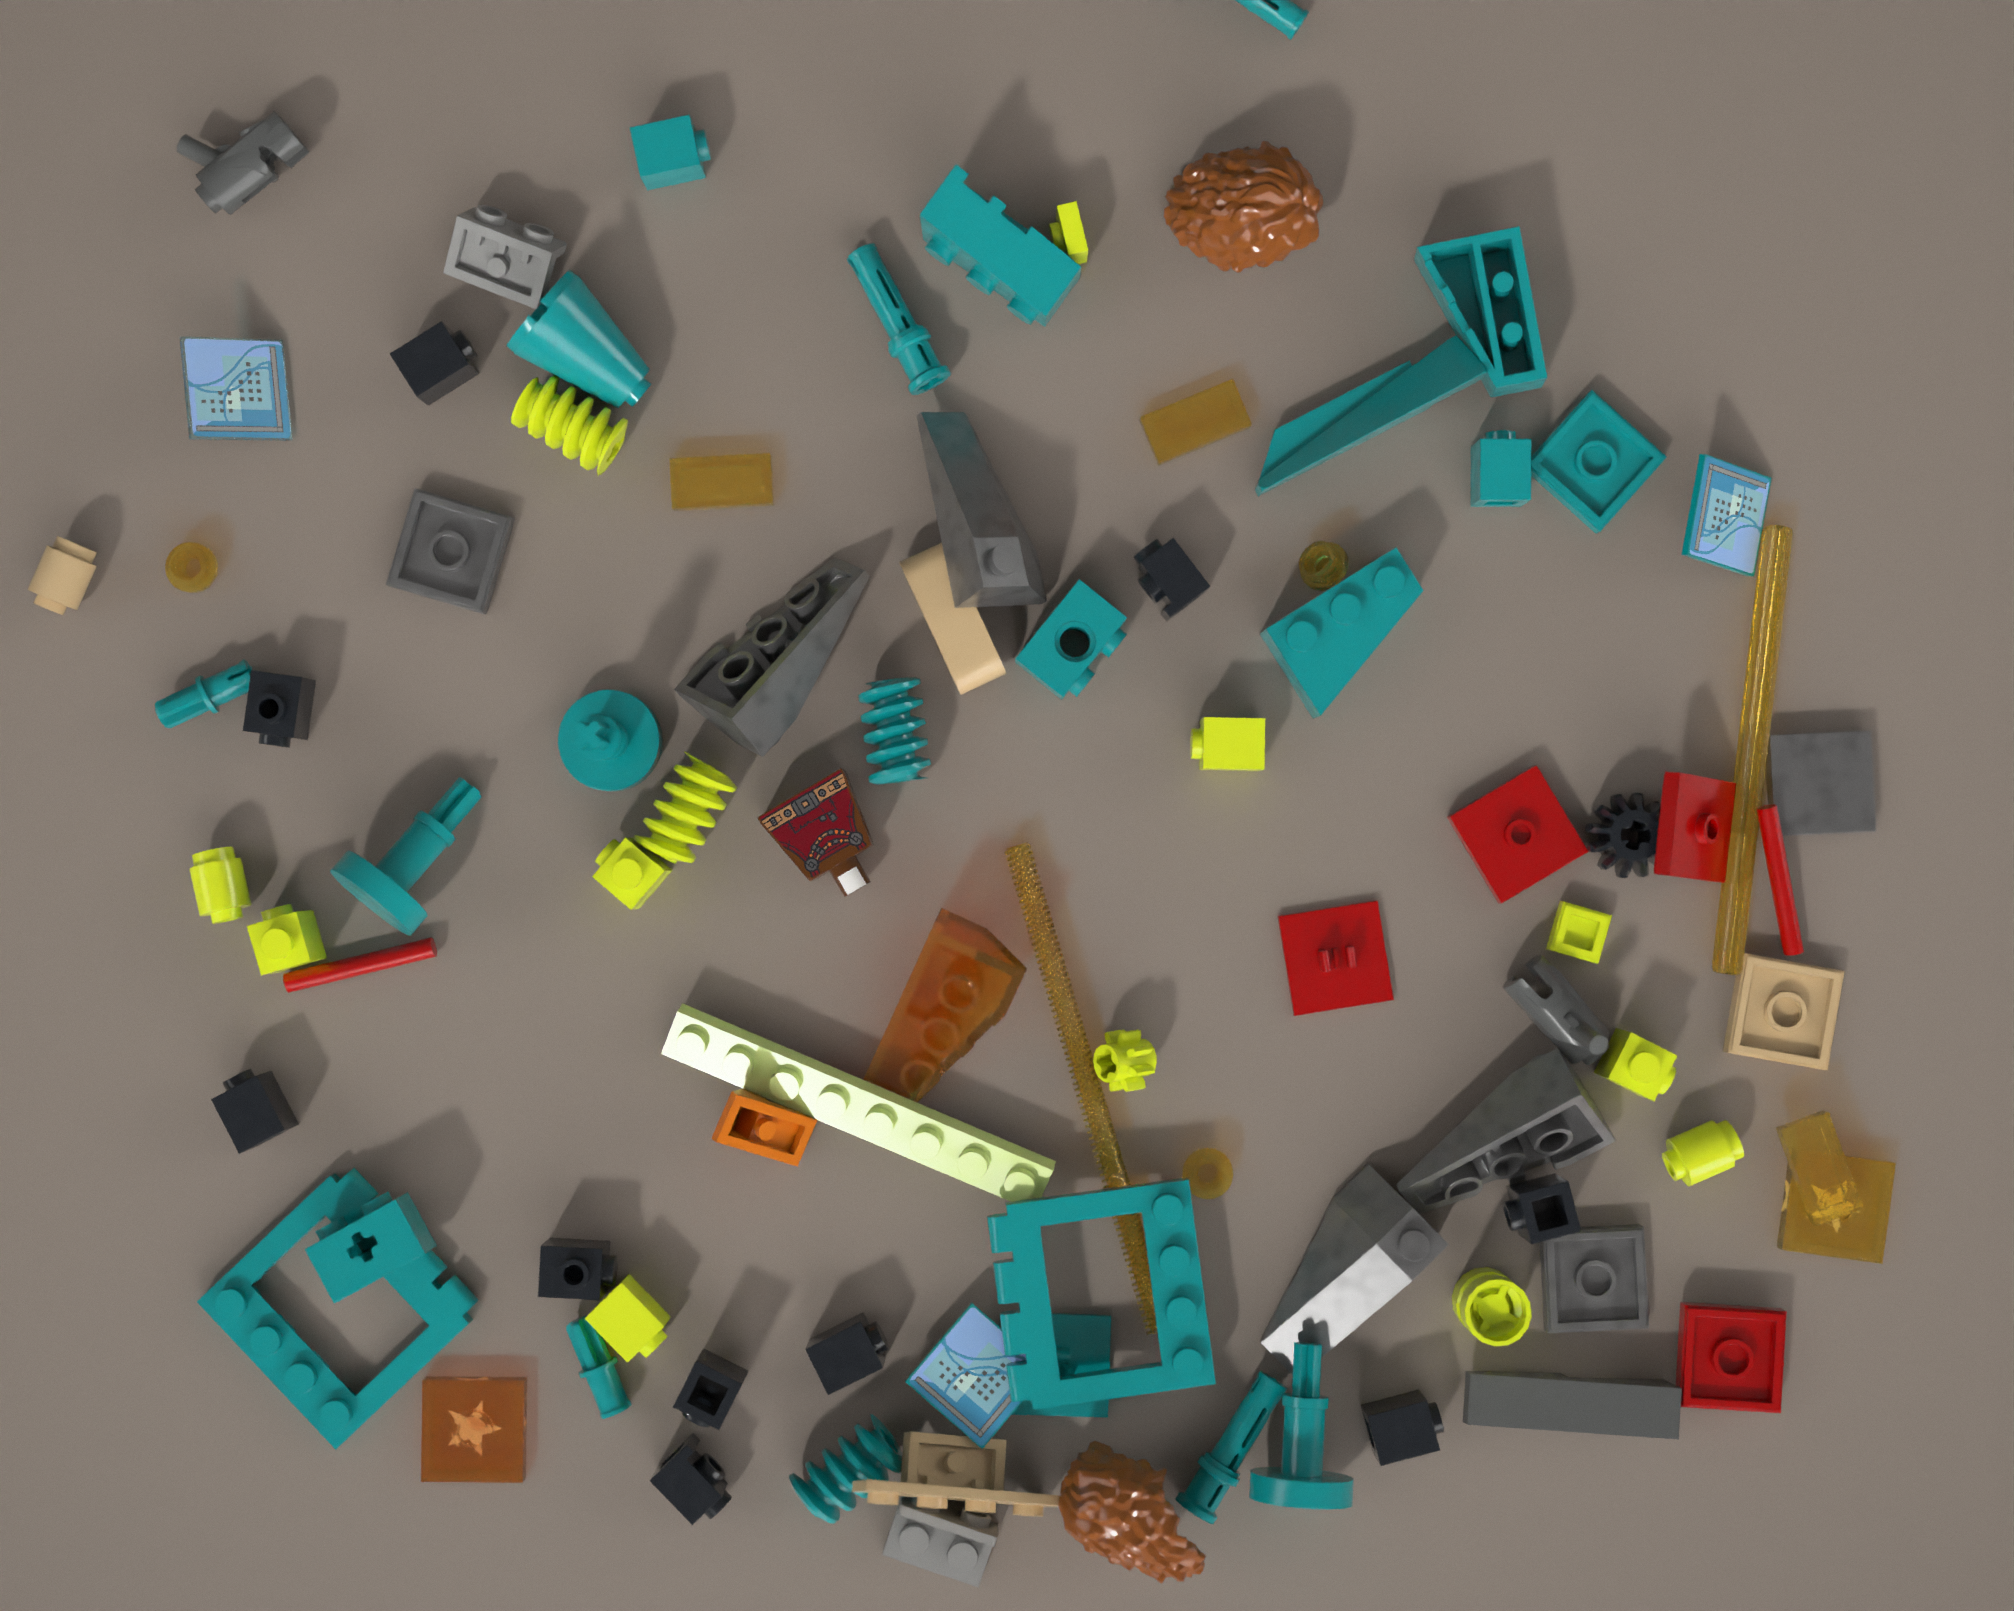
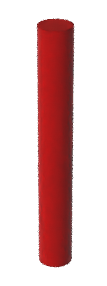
[1756,804,1804,956]
[283,937,437,993]

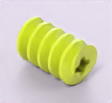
[511,375,628,476]
[633,751,737,864]

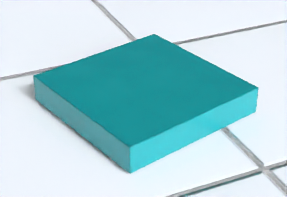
[1531,390,1667,534]

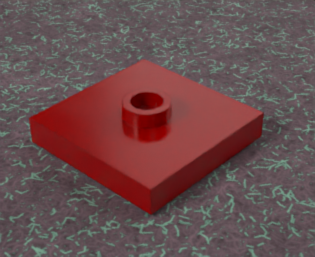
[1447,765,1588,904]
[1654,772,1736,883]
[1675,1302,1787,1413]

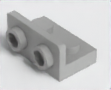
[443,205,567,309]
[882,1496,998,1588]

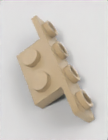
[852,1431,1060,1517]

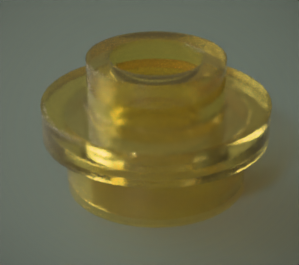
[1299,541,1349,591]
[165,542,218,593]
[1182,1148,1233,1199]

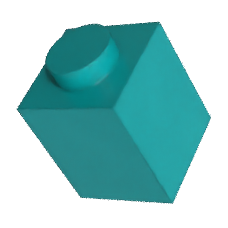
[629,115,711,191]
[1470,430,1531,507]

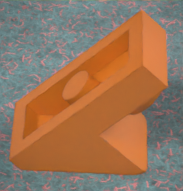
[711,1088,817,1167]

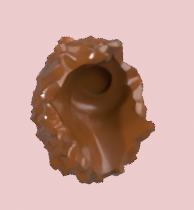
[1164,141,1323,273]
[1059,1441,1206,1583]

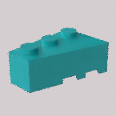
[920,164,1081,327]
[1414,226,1547,398]

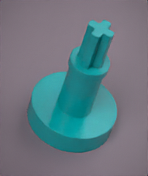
[558,690,663,791]
[330,777,482,936]
[1249,1342,1354,1510]

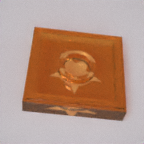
[421,1376,527,1483]

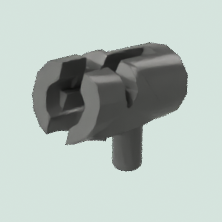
[177,111,310,215]
[1502,954,1610,1065]

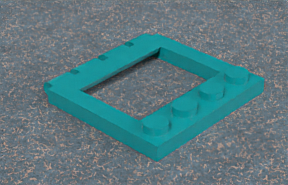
[197,1168,479,1450]
[987,1177,1216,1410]

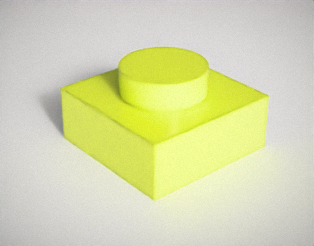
[1049,201,1088,264]

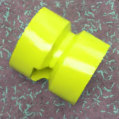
[1452,1267,1532,1347]

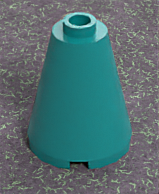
[506,270,651,408]

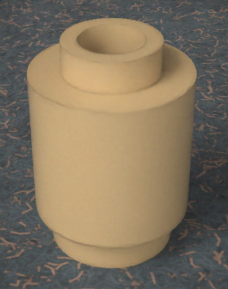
[27,536,97,615]

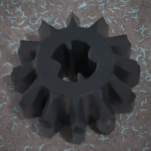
[1585,793,1661,878]

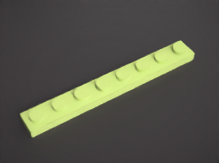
[661,1003,1056,1202]

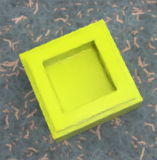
[1546,901,1612,964]

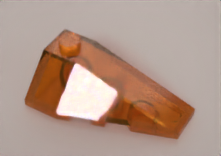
[863,908,1027,1103]

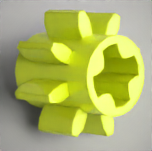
[1093,1029,1157,1092]

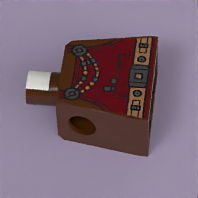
[757,768,874,897]

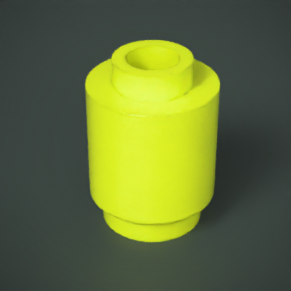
[189,846,252,924]
[1662,1120,1744,1186]

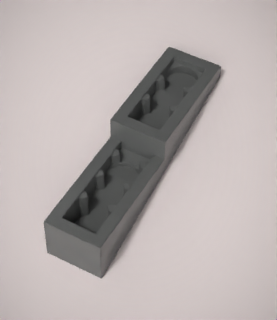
[1463,1371,1682,1440]

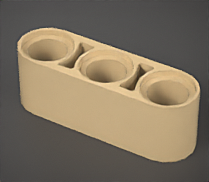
[899,542,1007,695]

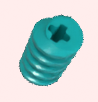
[858,677,931,785]
[789,1413,902,1523]

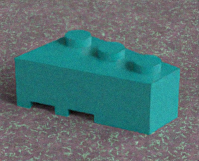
[1260,547,1424,719]

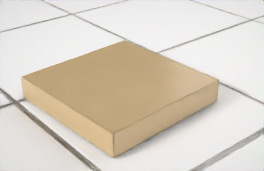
[1723,953,1845,1071]

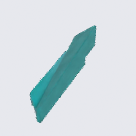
[1255,335,1487,497]

